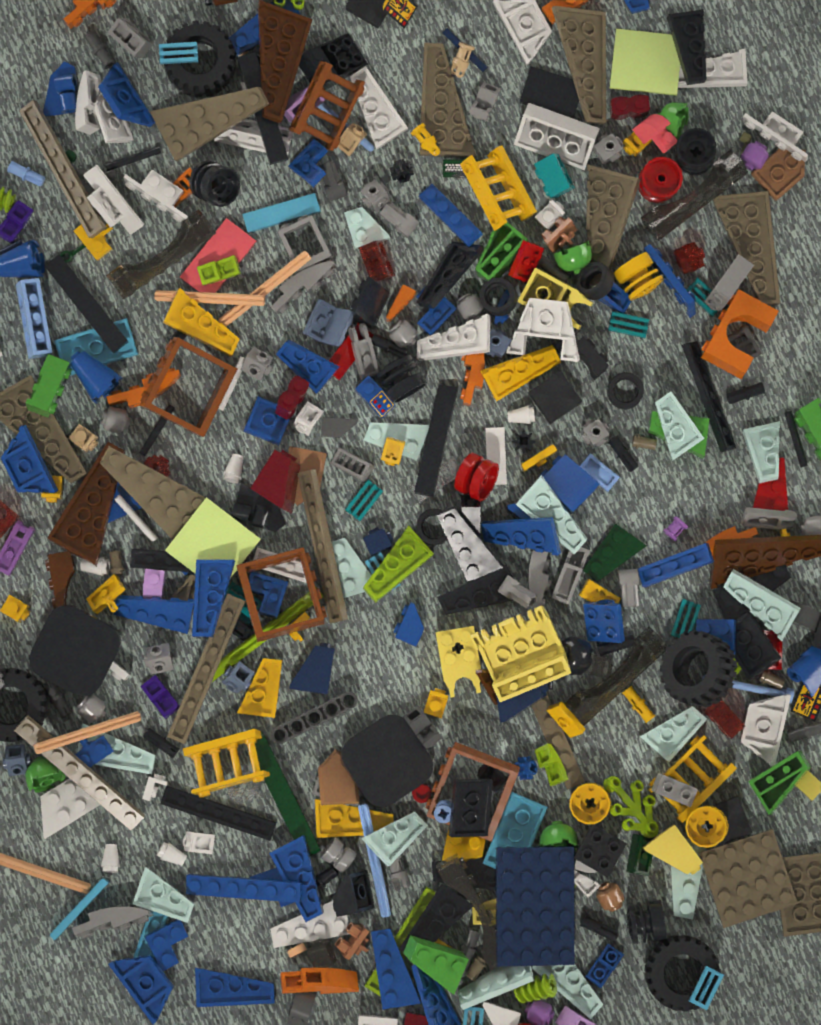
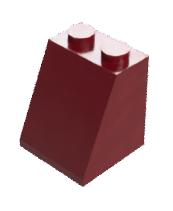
[250,449,300,514]

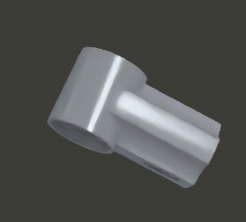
[380,201,419,238]
[618,569,639,607]
[497,575,538,610]

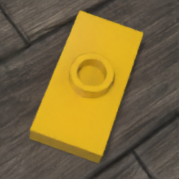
[521,445,557,472]
[578,579,621,603]
[546,701,586,738]

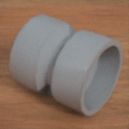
[320,837,357,873]

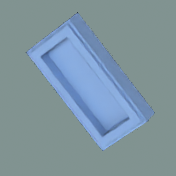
[580,453,620,492]

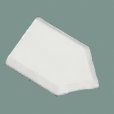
[94,91,134,143]

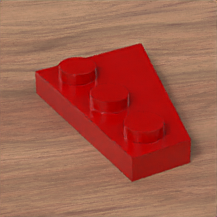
[752,458,788,511]

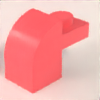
[632,114,678,154]

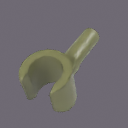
[739,132,752,159]

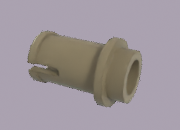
[632,434,657,451]
[109,551,125,576]
[759,670,785,690]
[465,955,488,981]

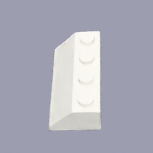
[514,103,600,170]

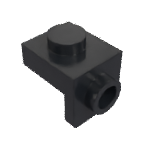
[477,764,508,794]

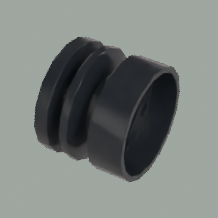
[675,128,717,176]
[189,160,240,207]
[377,355,427,404]
[626,899,666,945]

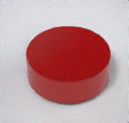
[412,784,431,803]

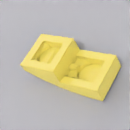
[795,771,821,801]

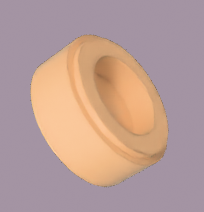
[287,943,307,958]

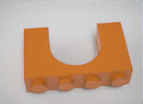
[701,289,779,379]

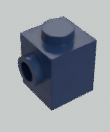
[363,527,394,556]

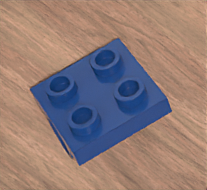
[583,599,625,643]

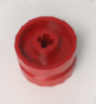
[638,157,683,203]
[454,452,499,502]

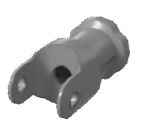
[389,855,410,891]

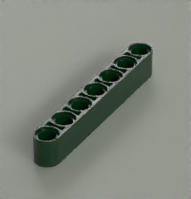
[255,731,321,856]

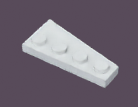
[678,49,747,88]
[417,314,490,361]

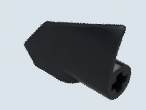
[231,483,286,532]

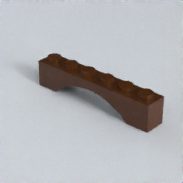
[45,551,76,609]

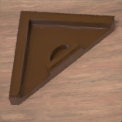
[476,669,498,705]

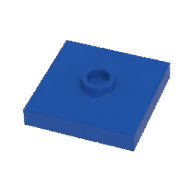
[243,396,290,446]

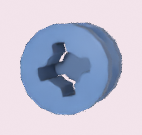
[434,800,452,823]

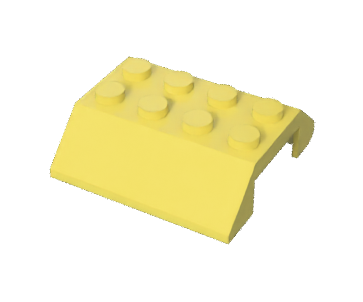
[470,605,571,702]

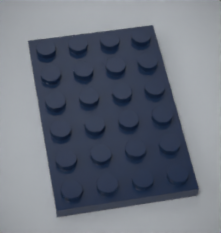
[496,846,575,967]

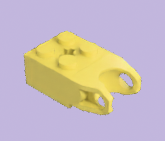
[517,268,594,330]
[435,626,481,698]

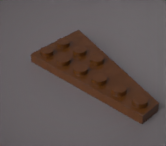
[258,0,313,124]
[47,442,125,567]
[709,535,821,589]

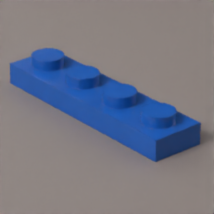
[418,184,483,247]
[638,543,714,588]

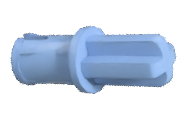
[7,161,45,186]

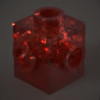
[673,242,705,275]
[143,455,171,477]

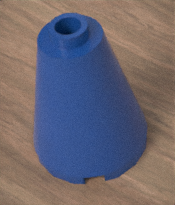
[0,240,45,278]
[70,351,123,404]

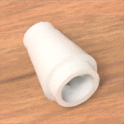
[508,405,536,424]
[223,454,243,483]
[80,557,110,576]
[157,842,187,866]
[101,844,120,873]

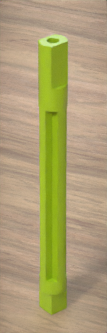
[212,587,324,682]

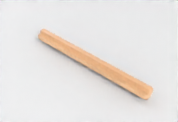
[218,251,311,327]
[154,290,265,306]
[33,711,141,754]
[0,853,91,894]

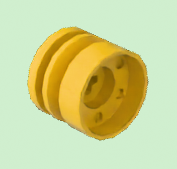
[613,252,664,301]
[570,783,611,824]
[685,805,729,848]

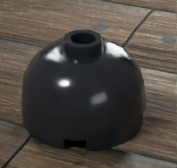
[561,636,593,675]

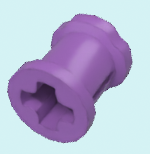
[663,516,688,541]

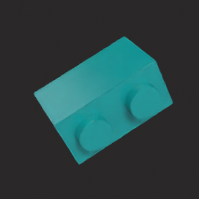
[534,153,575,199]

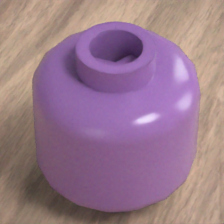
[741,141,769,171]
[524,1000,555,1025]

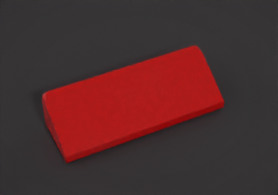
[329,323,374,381]

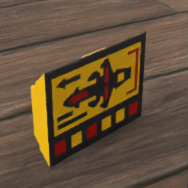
[383,0,418,29]
[790,682,821,722]

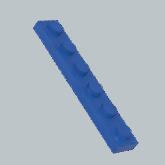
[186,874,302,903]

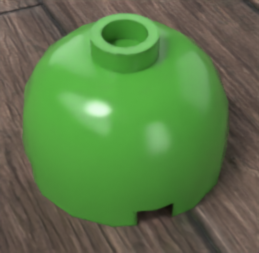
[658,102,689,140]
[553,241,592,275]
[25,756,65,793]
[539,821,579,851]

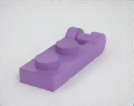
[0,520,35,576]

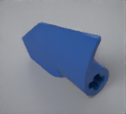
[43,61,78,117]
[787,646,821,697]

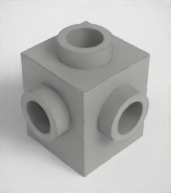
[593,134,623,165]
[360,179,391,213]
[241,347,274,381]
[581,419,610,447]
[144,643,174,674]

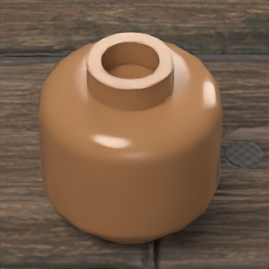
[596,881,625,912]

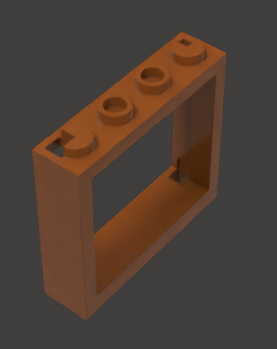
[139,337,238,437]
[236,547,327,642]
[425,742,520,842]

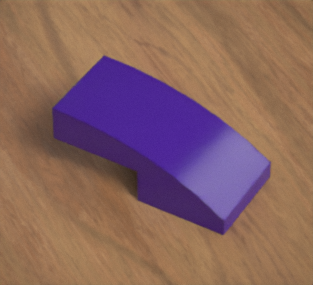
[0,200,34,244]
[140,675,180,719]

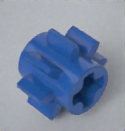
[514,756,537,780]

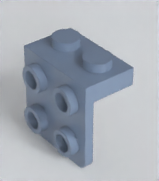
[303,299,353,347]

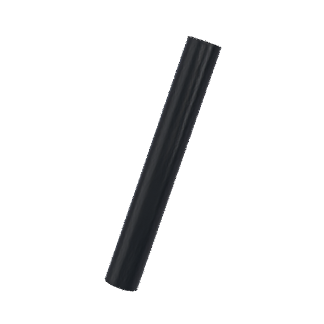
[105,146,161,171]
[139,404,175,456]
[784,411,808,468]

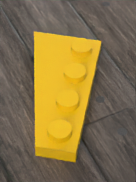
[163,288,240,357]
[480,345,561,402]
[315,799,394,838]

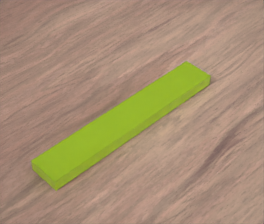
[364,887,436,997]

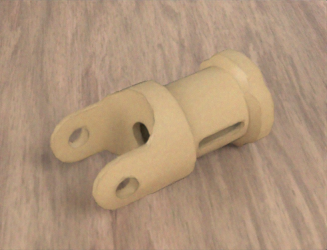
[451,42,475,78]

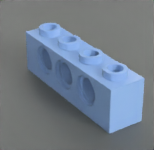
[16,278,52,359]

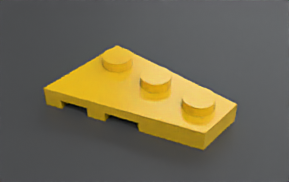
[237,658,282,718]

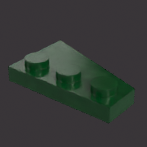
[582,524,647,582]

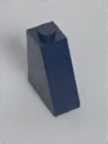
[289,643,335,695]
[496,683,548,723]

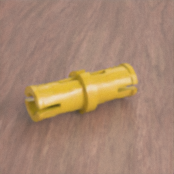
[622,685,656,723]

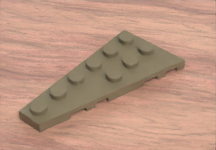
[552,6,606,125]
[419,43,476,158]
[150,87,269,161]
[586,164,640,286]
[711,191,780,305]
[0,375,88,484]
[100,446,210,540]

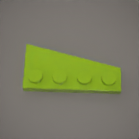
[363,526,434,603]

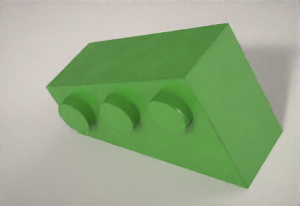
[475,222,528,282]
[26,354,72,418]
[794,398,821,460]
[648,411,709,459]
[748,750,811,815]
[403,935,469,995]

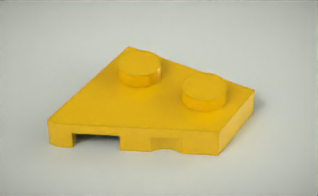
[441,830,486,868]

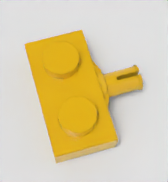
[73,224,113,261]
[86,574,126,614]

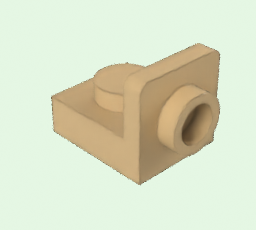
[338,123,367,157]
[68,424,98,453]

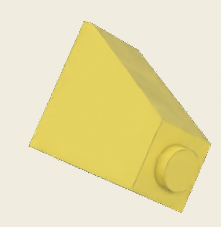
[642,824,703,875]

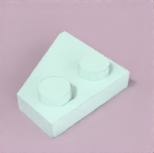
[344,207,390,249]

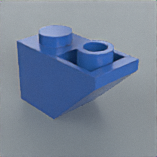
[393,602,424,647]

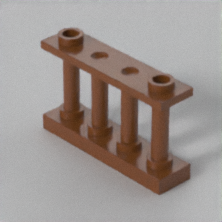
[288,61,365,151]

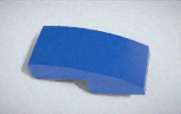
[494,289,510,326]
[585,944,624,988]

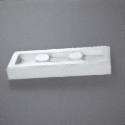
[485,427,507,485]
[253,548,312,583]

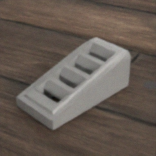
[330,447,374,483]

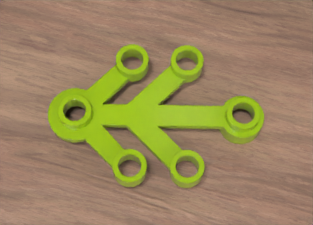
[603,776,659,838]

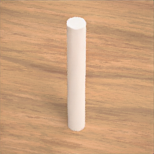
[218,356,245,411]
[114,495,158,542]

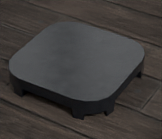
[29,604,122,696]
[340,715,433,808]

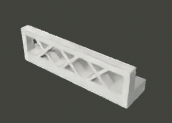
[214,119,294,155]

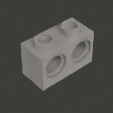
[107,18,154,58]
[651,773,698,807]

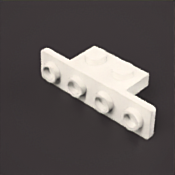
[743,111,808,162]
[83,165,144,235]
[123,170,189,224]

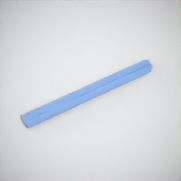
[358,804,391,917]

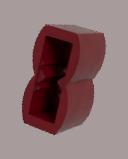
[609,94,650,120]
[275,375,309,420]

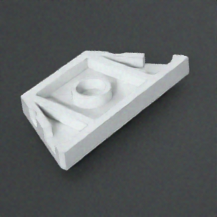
[493,0,552,65]
[740,694,791,766]
[40,778,100,839]

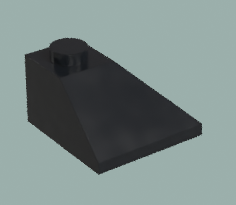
[333,870,375,917]

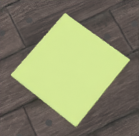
[610,29,680,96]
[165,497,261,577]

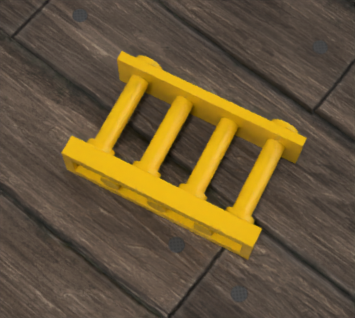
[460,145,537,231]
[183,729,270,797]
[648,735,737,823]

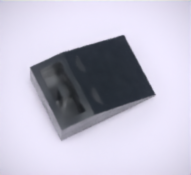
[299,33,368,90]
[350,276,390,329]

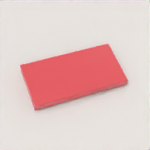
[180,218,257,293]

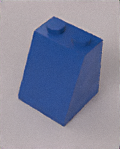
[538,454,600,515]

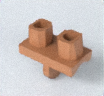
[541,217,577,253]
[335,922,370,960]

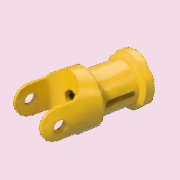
[411,123,440,156]

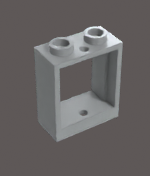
[277,215,332,273]
[704,254,754,312]

